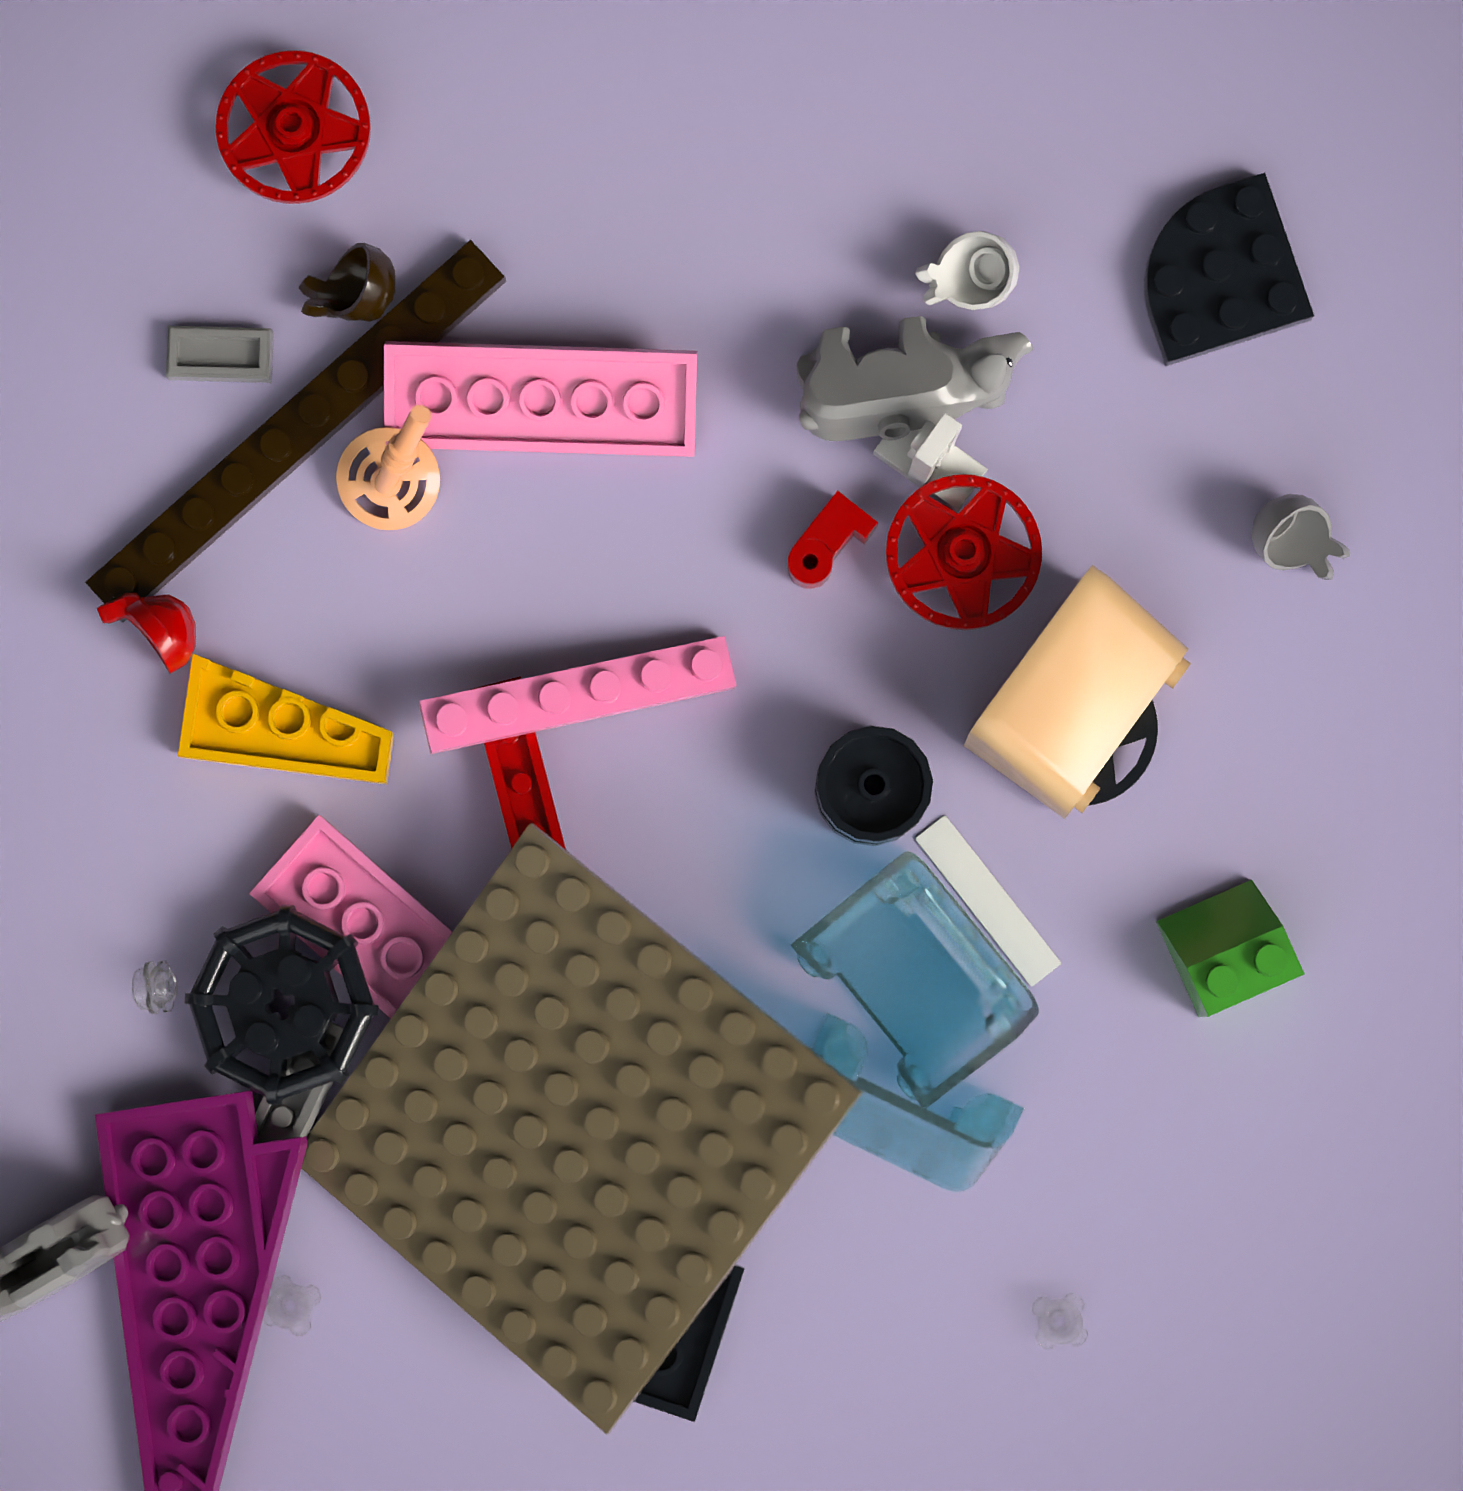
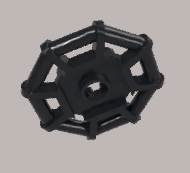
[184,904,379,1105]

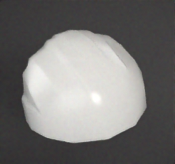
[915,231,1020,310]

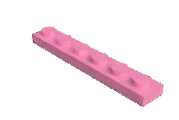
[419,636,737,755]

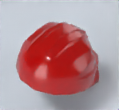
[97,593,196,674]

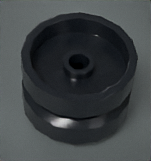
[814,726,933,846]

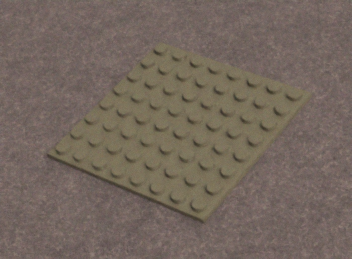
[302,824,864,1434]

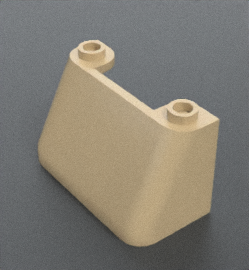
[963,565,1191,819]

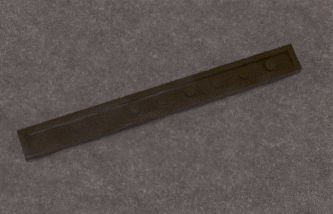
[85,240,506,623]

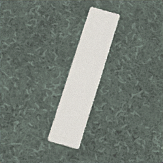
[916,816,1061,986]

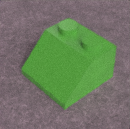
[1156,880,1305,1017]

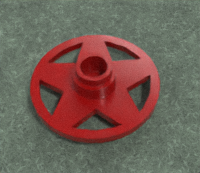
[215,50,371,204]
[886,474,1042,630]

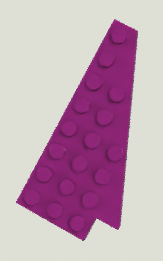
[95,1090,308,1491]

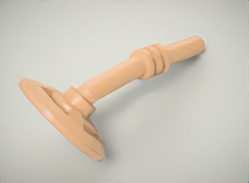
[336,405,440,530]

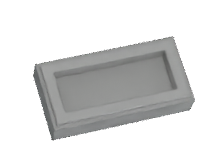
[166,326,274,383]

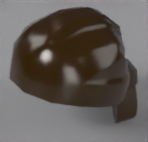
[298,243,395,322]

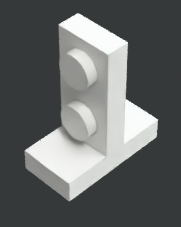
[873,413,988,512]

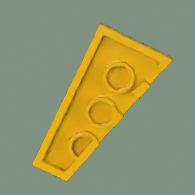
[178,654,394,785]

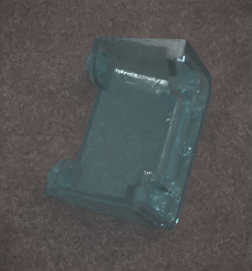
[791,851,1039,1110]
[808,1013,1024,1192]

